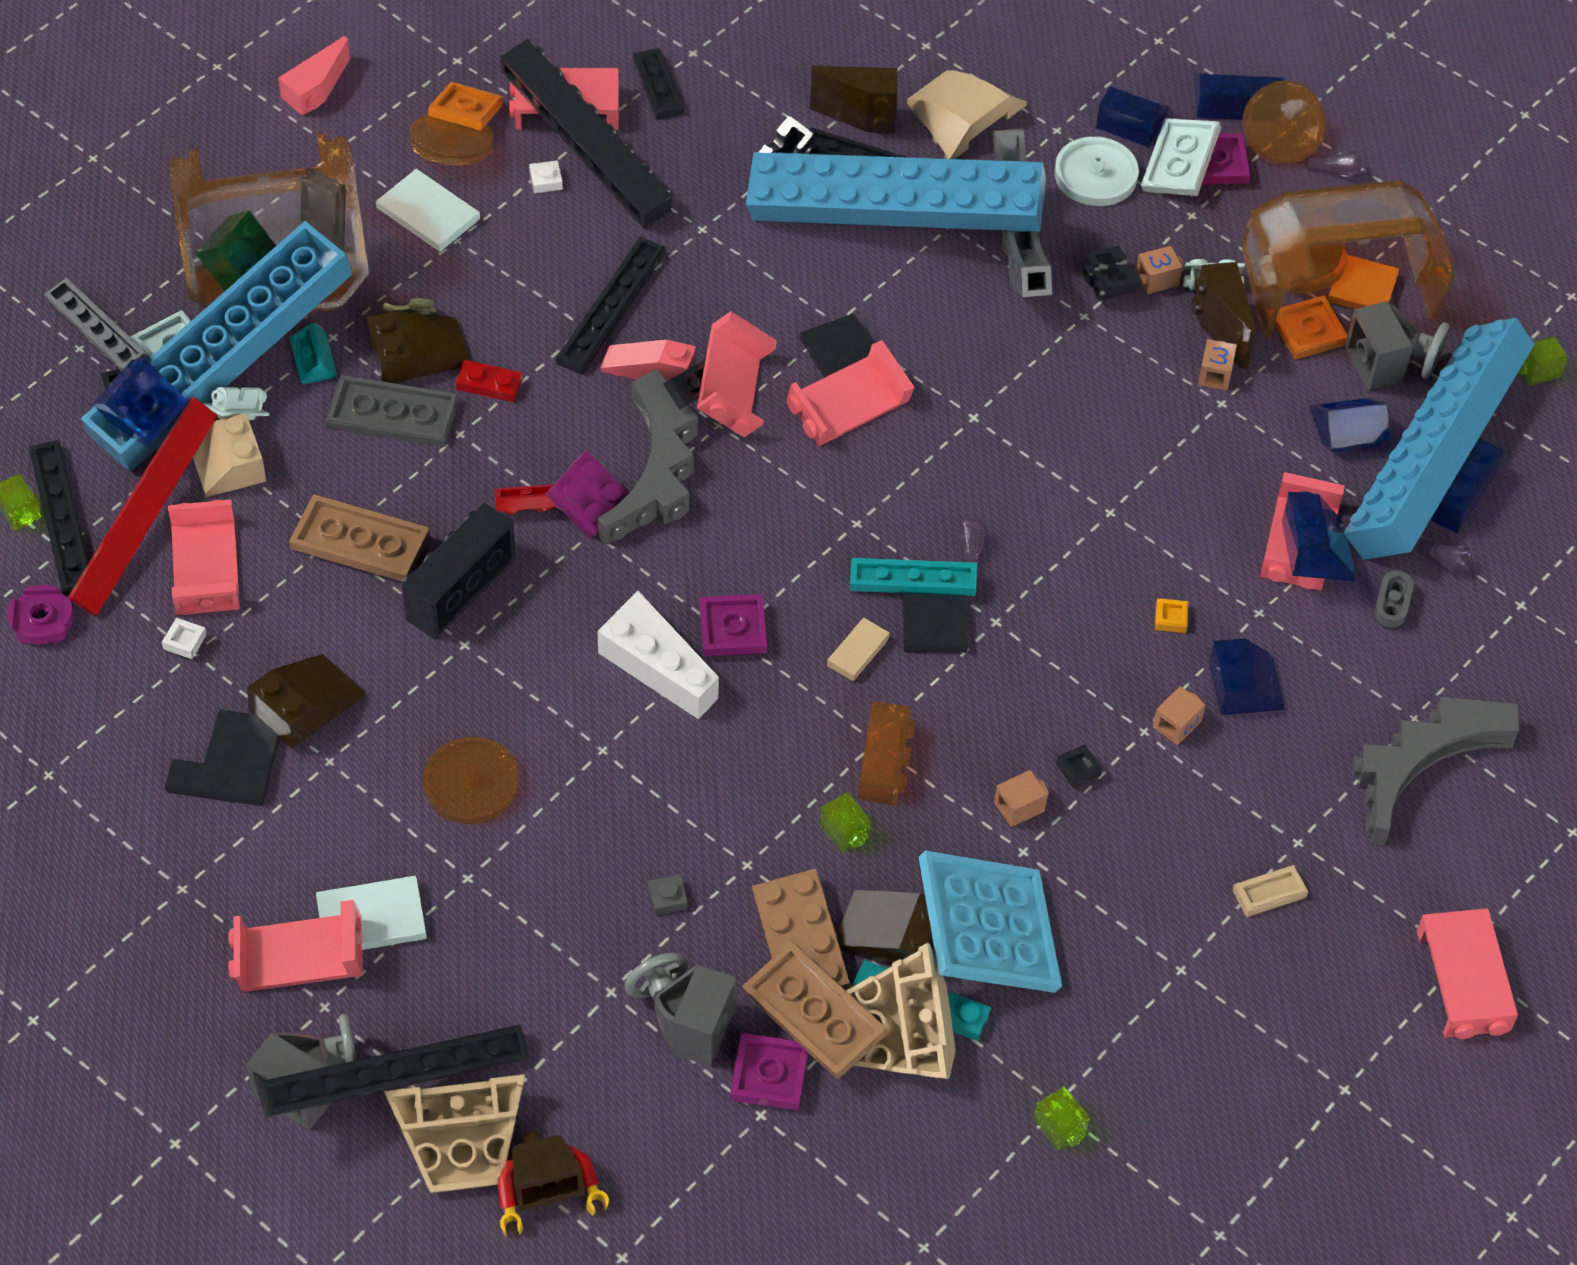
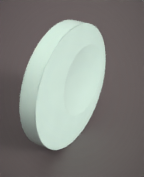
[1054,137,1139,206]

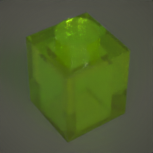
[1519,336,1568,385]
[0,474,41,531]
[819,792,870,853]
[1034,1086,1090,1151]

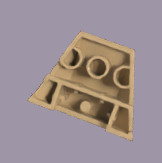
[907,70,1027,159]
[846,943,956,1079]
[384,1074,525,1193]

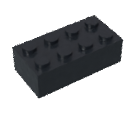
[402,503,516,640]

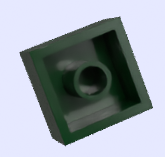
[195,210,276,292]

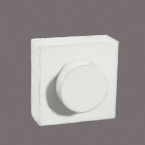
[529,161,563,193]
[162,618,207,659]

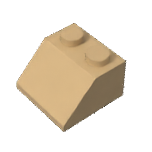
[193,413,266,498]

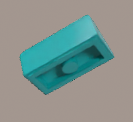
[289,322,337,384]

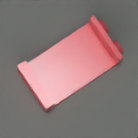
[509,68,619,130]
[697,311,777,437]
[787,340,914,446]
[1260,472,1345,591]
[168,500,240,616]
[229,900,363,992]
[1417,908,1518,1039]

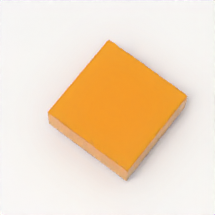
[1155,598,1188,633]

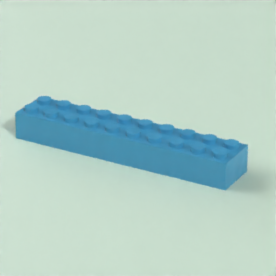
[746,152,1046,232]
[81,221,353,472]
[1344,318,1535,560]

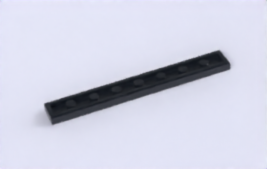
[256,1024,529,1118]

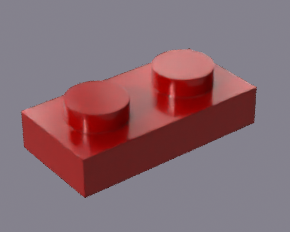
[456,360,523,403]
[494,484,558,514]

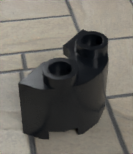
[759,116,819,154]
[1083,245,1142,301]

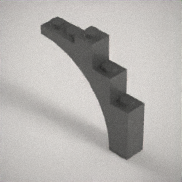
[993,129,1052,297]
[598,369,698,545]
[1352,697,1519,846]

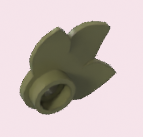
[381,298,436,315]

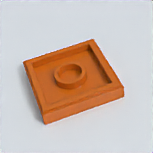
[428,82,503,131]
[1328,253,1399,309]
[1270,295,1348,360]

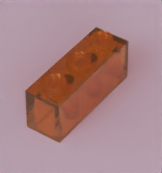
[858,701,916,806]

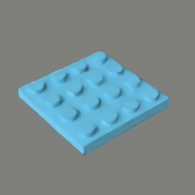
[919,850,1062,993]

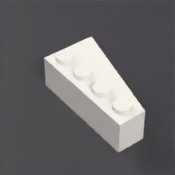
[597,591,719,719]

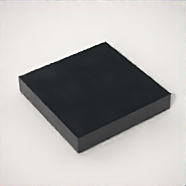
[800,313,873,378]
[902,594,968,653]
[204,709,280,774]

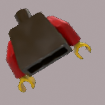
[498,1131,609,1236]

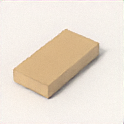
[827,617,890,682]
[1233,865,1308,917]

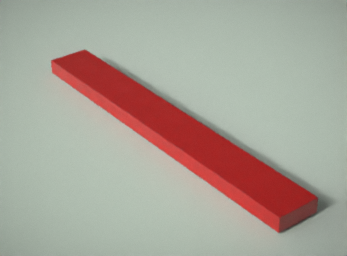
[68,397,218,616]

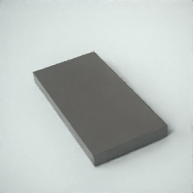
[325,375,459,447]

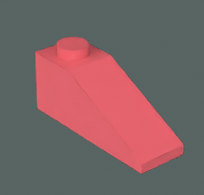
[278,36,350,116]
[601,340,696,381]

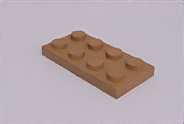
[289,494,430,582]
[752,868,851,991]
[742,942,887,1080]

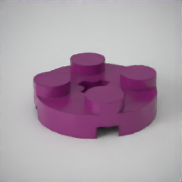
[7,585,74,645]

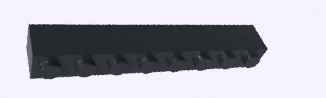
[500,38,672,229]

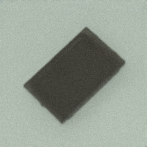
[300,167,346,252]

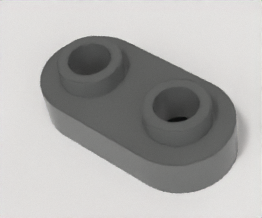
[1374,570,1414,628]

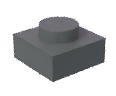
[648,875,688,916]

